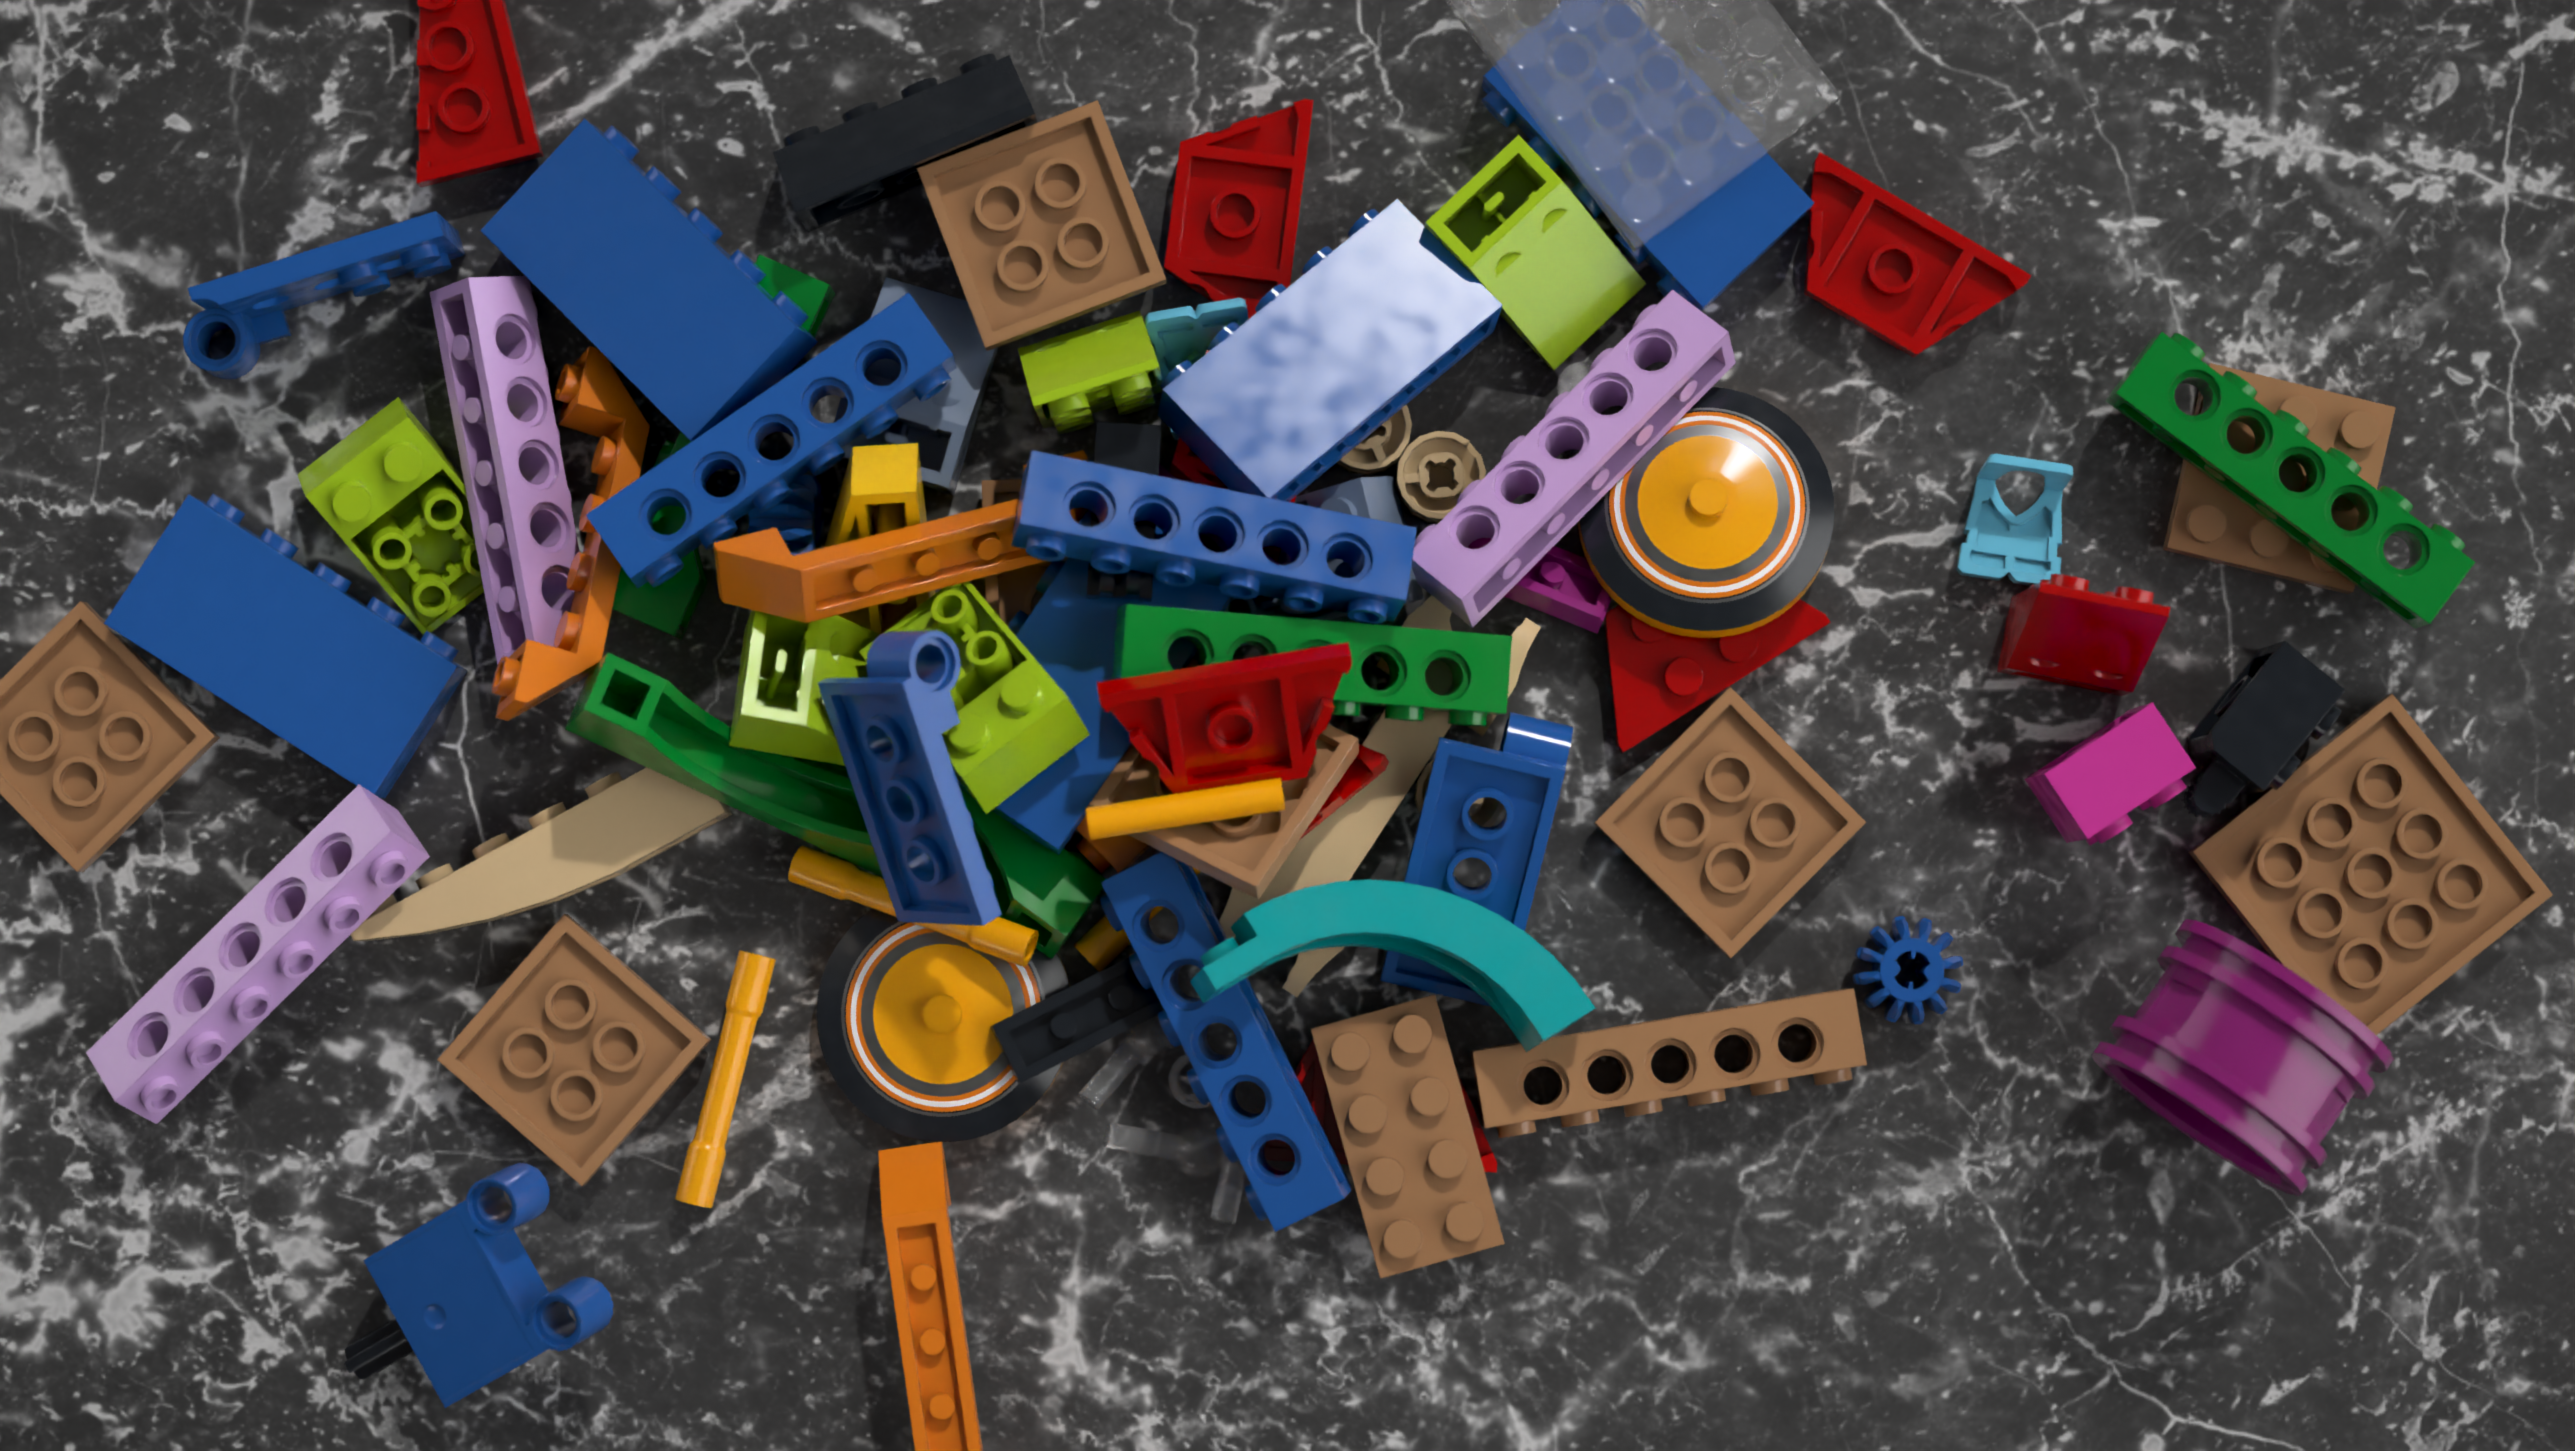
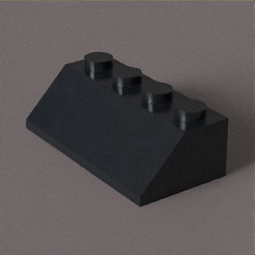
[773,54,1038,232]

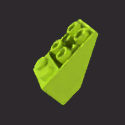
[1425,135,1646,371]
[1018,310,1162,434]
[297,397,484,635]
[859,581,1090,814]
[729,610,892,766]

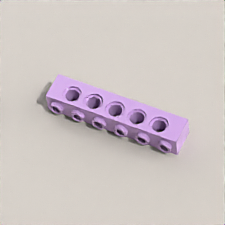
[430,276,581,665]
[1411,290,1736,628]
[86,785,430,1124]

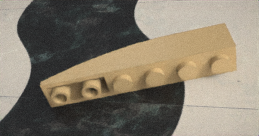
[350,767,732,941]

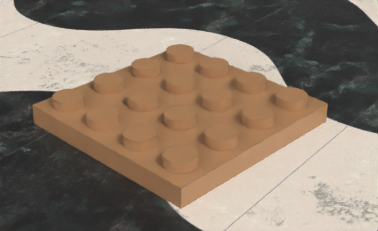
[2188,694,2553,1035]

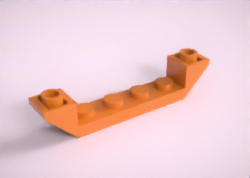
[492,346,650,721]
[713,450,1088,623]
[878,1142,983,1451]

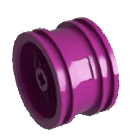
[2091,919,2394,1196]

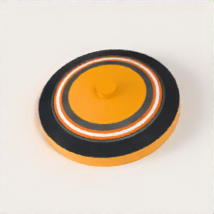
[1578,387,1835,638]
[817,908,1070,1142]

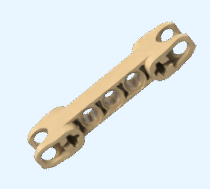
[1219,595,1541,997]

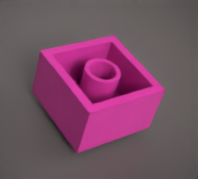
[2025,702,2196,846]

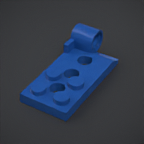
[183,211,465,379]
[818,631,1002,926]
[1380,712,1573,1007]

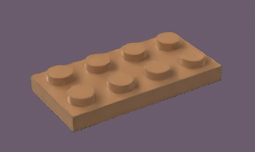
[1311,994,1505,1279]

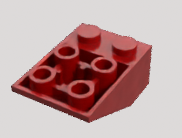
[1997,574,2170,696]

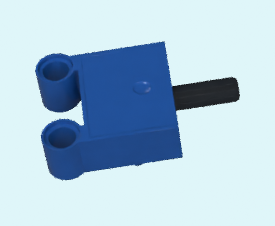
[344,1163,613,1408]

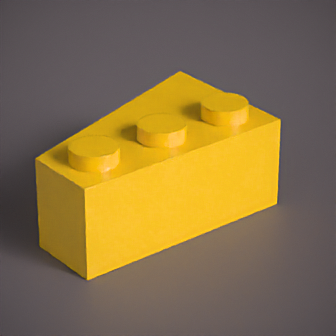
[824,443,935,634]

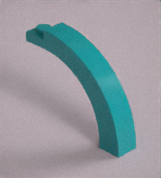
[1190,880,1595,1053]

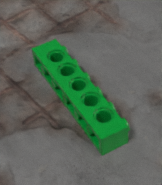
[2106,332,2475,629]
[1112,604,1512,727]

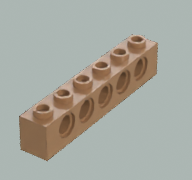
[1470,988,1867,1138]

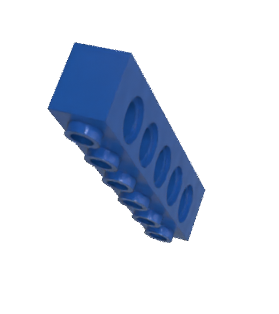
[586,292,957,589]
[1011,450,1417,624]
[1100,852,1353,1232]

